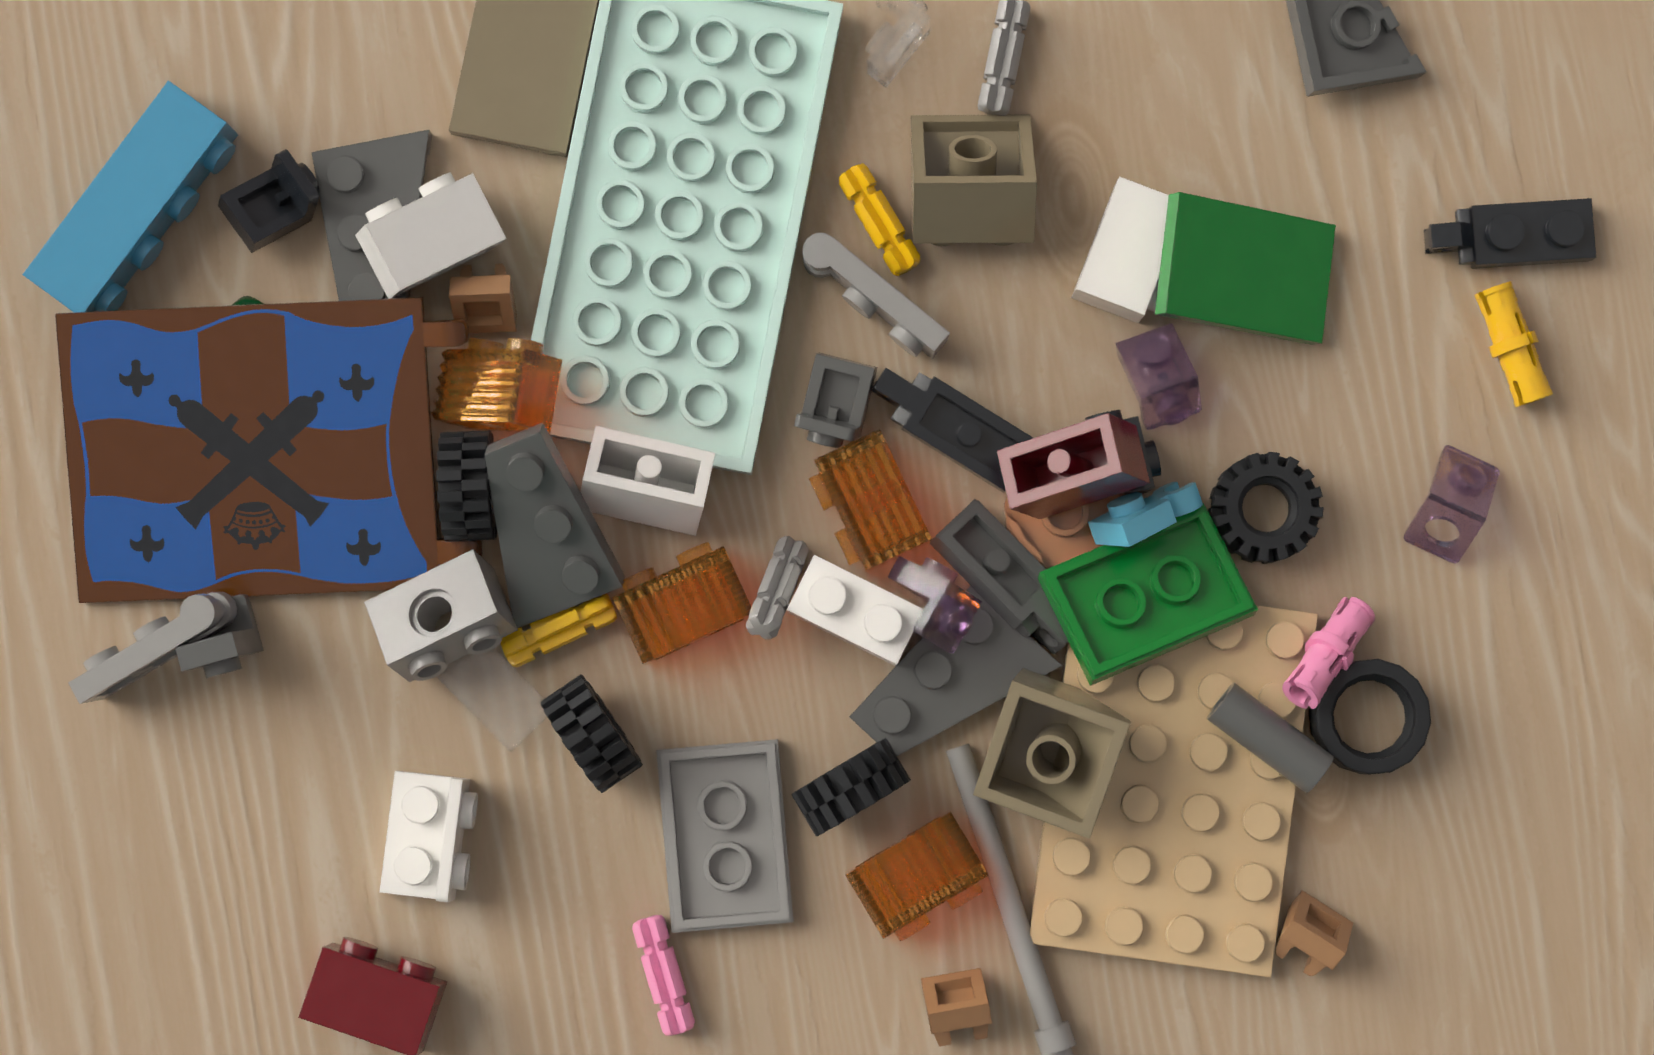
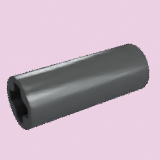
[1207,682,1334,793]

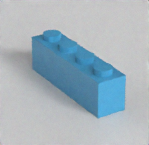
[22,80,238,312]

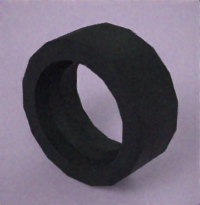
[1309,659,1431,775]

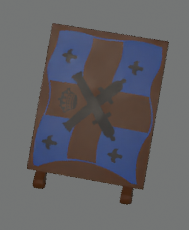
[55,297,483,603]

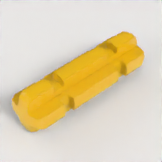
[839,163,921,276]
[500,593,617,667]

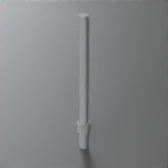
[946,743,1076,1055]

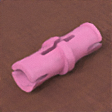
[1282,597,1375,709]

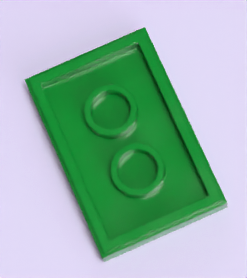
[1155,192,1336,345]
[1038,503,1258,686]

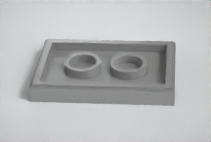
[656,739,794,933]

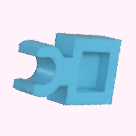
[1088,482,1203,547]

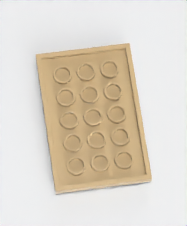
[1029,605,1318,977]

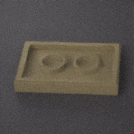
[449,0,599,158]

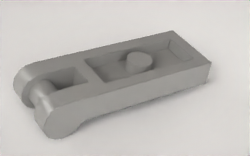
[802,233,950,359]
[68,592,237,704]

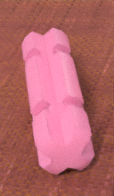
[632,915,695,1036]

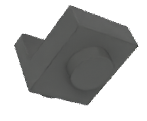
[794,352,878,448]
[175,594,264,678]

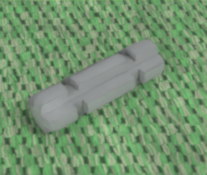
[978,0,1031,116]
[746,536,809,640]

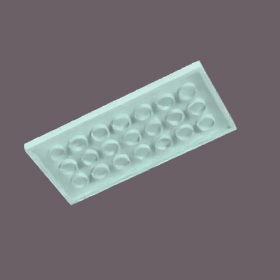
[514,0,843,475]

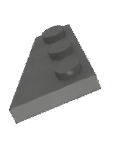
[1286,0,1426,97]
[311,130,432,301]
[484,422,625,628]
[849,585,1062,756]

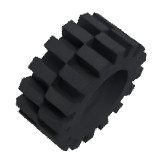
[436,430,498,542]
[1208,452,1324,564]
[540,674,643,793]
[791,738,911,837]

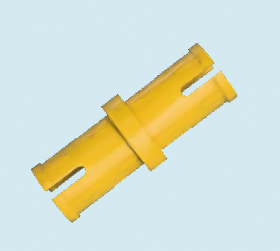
[1474,281,1553,408]

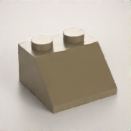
[911,114,1037,246]
[973,668,1131,839]

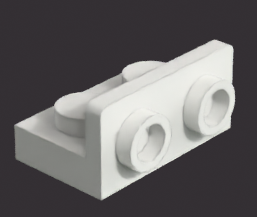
[380,771,478,903]

